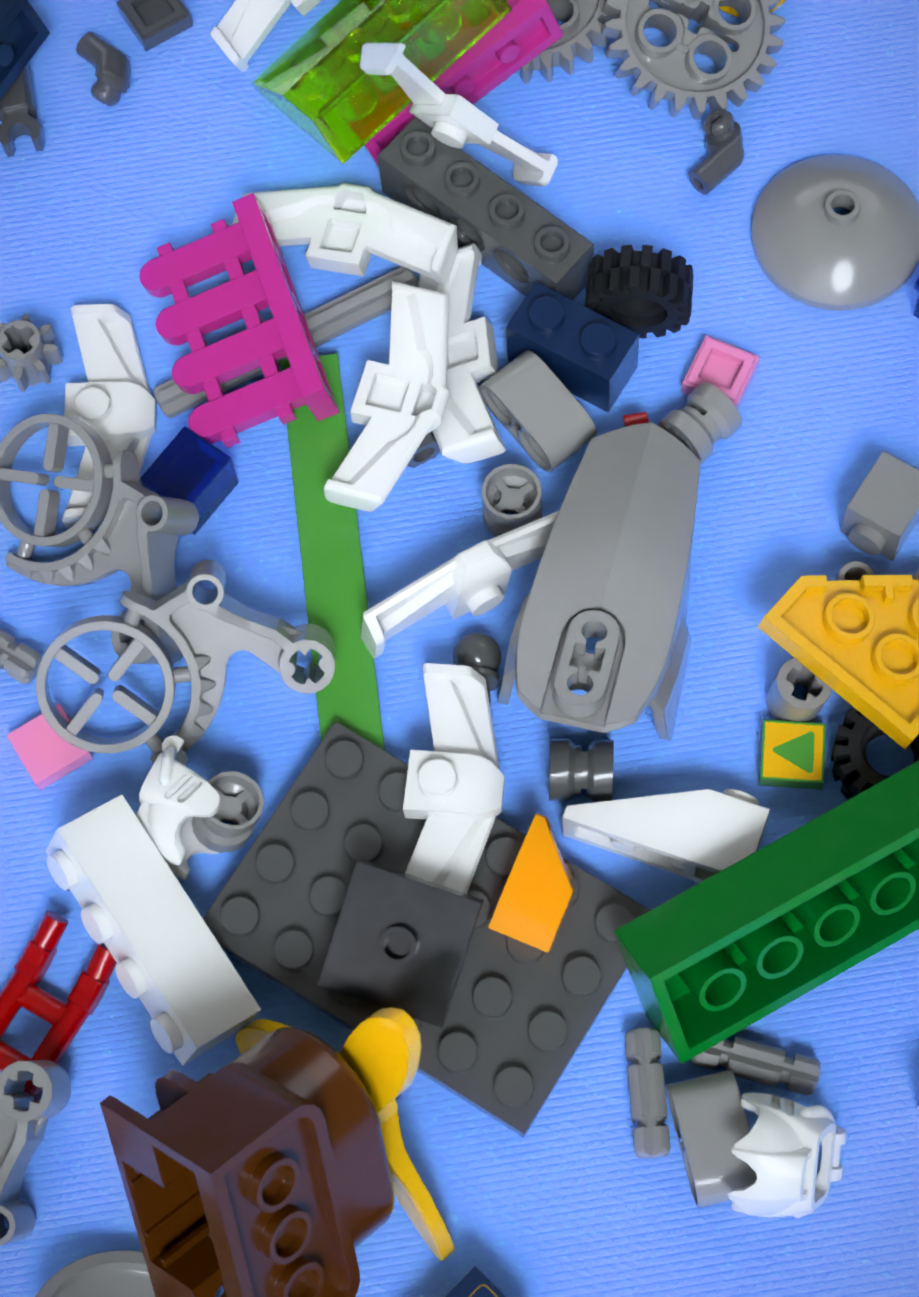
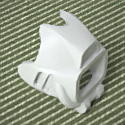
[136,736,221,880]
[727,1092,847,1219]

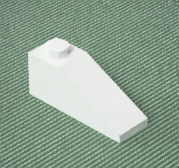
[562,789,770,882]

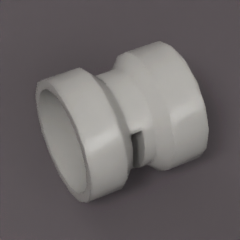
[658,382,743,465]
[482,464,542,537]
[192,771,264,853]

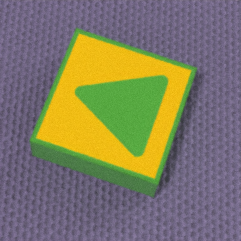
[759,719,826,790]

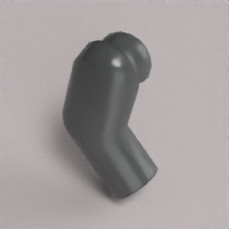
[76,31,131,106]
[688,110,744,195]

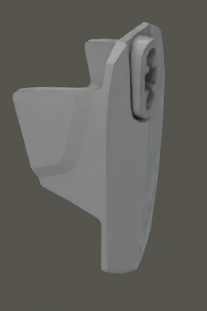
[498,422,701,741]

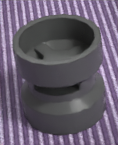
[549,738,614,802]

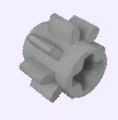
[0,315,63,392]

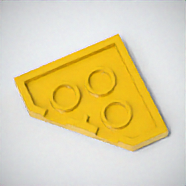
[758,575,919,749]

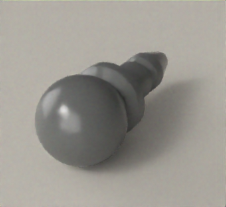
[453,632,501,707]

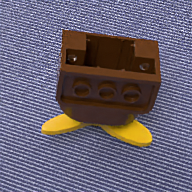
[100,1007,454,1297]

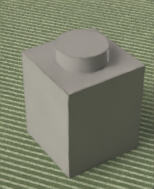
[840,451,919,561]

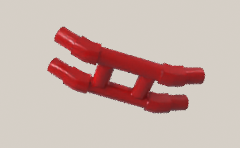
[0,911,117,1101]

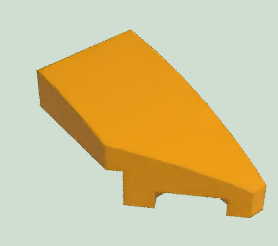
[488,813,575,953]

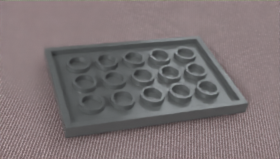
[203,721,650,1138]

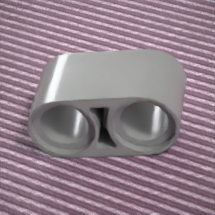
[479,350,597,473]
[666,1070,757,1208]

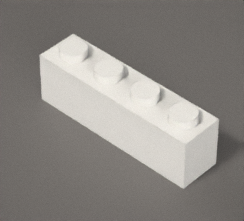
[46,794,262,1066]

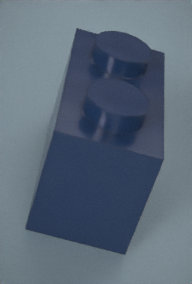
[506,282,639,413]

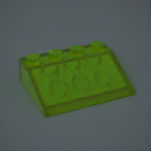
[251,0,512,164]

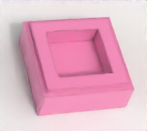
[681,335,760,409]
[6,703,93,791]

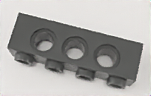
[378,117,594,300]

